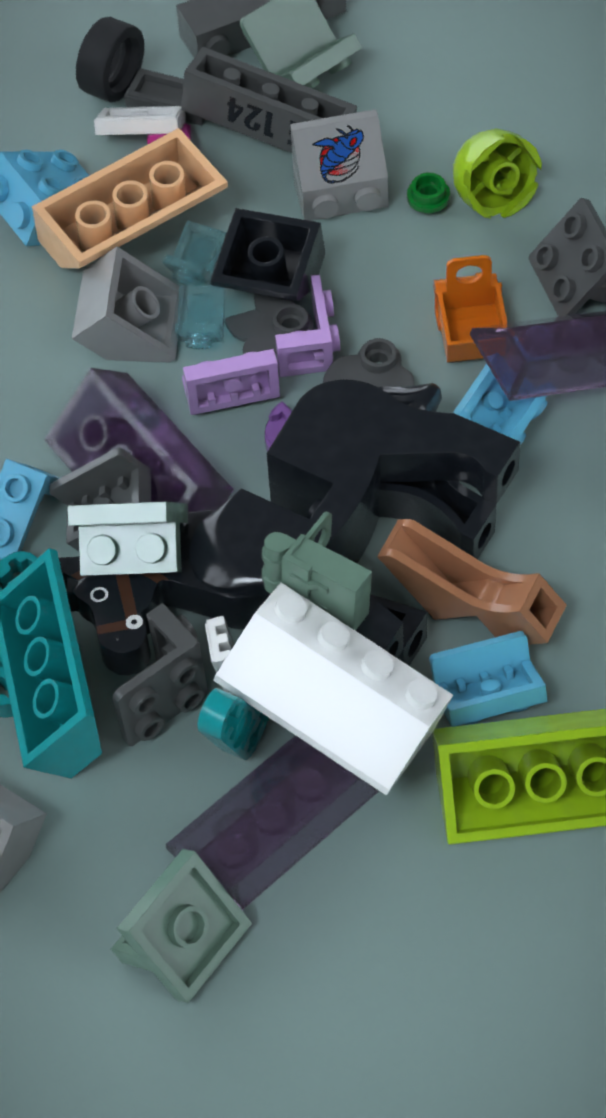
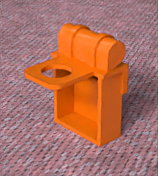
[433,255,511,363]

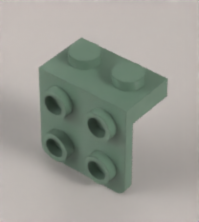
[240,0,362,88]

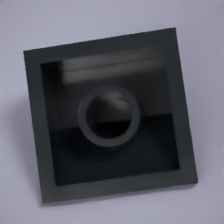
[210,208,326,301]

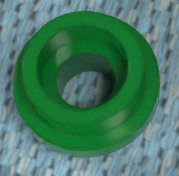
[407,172,450,213]

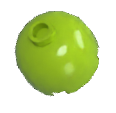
[453,128,542,218]

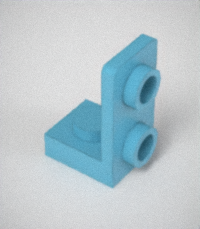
[0,459,60,559]

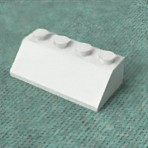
[213,582,453,795]

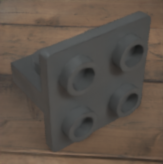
[529,198,606,321]

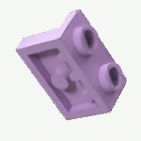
[182,349,280,415]

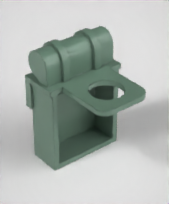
[262,511,372,631]

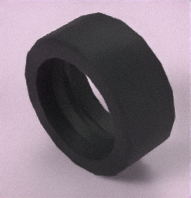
[76,17,145,102]

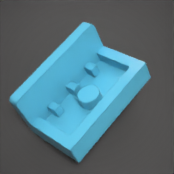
[453,352,554,445]
[429,631,548,727]

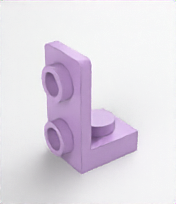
[275,274,340,377]

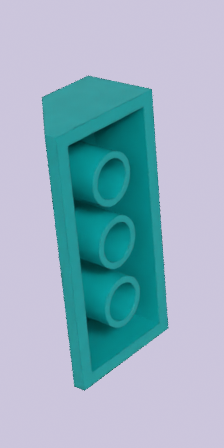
[0,548,102,779]

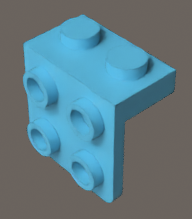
[0,150,89,246]

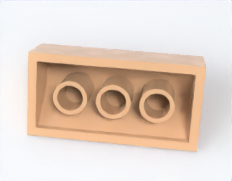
[32,128,228,268]

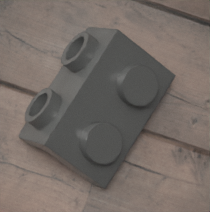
[49,448,151,551]

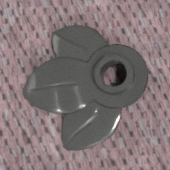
[225,293,313,354]
[323,338,415,387]

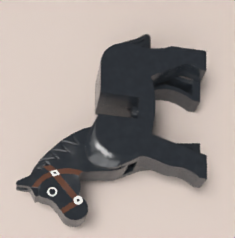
[59,379,520,675]

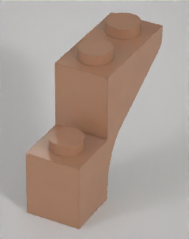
[377,519,567,645]

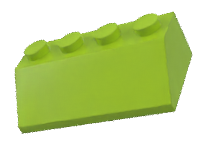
[432,708,606,845]

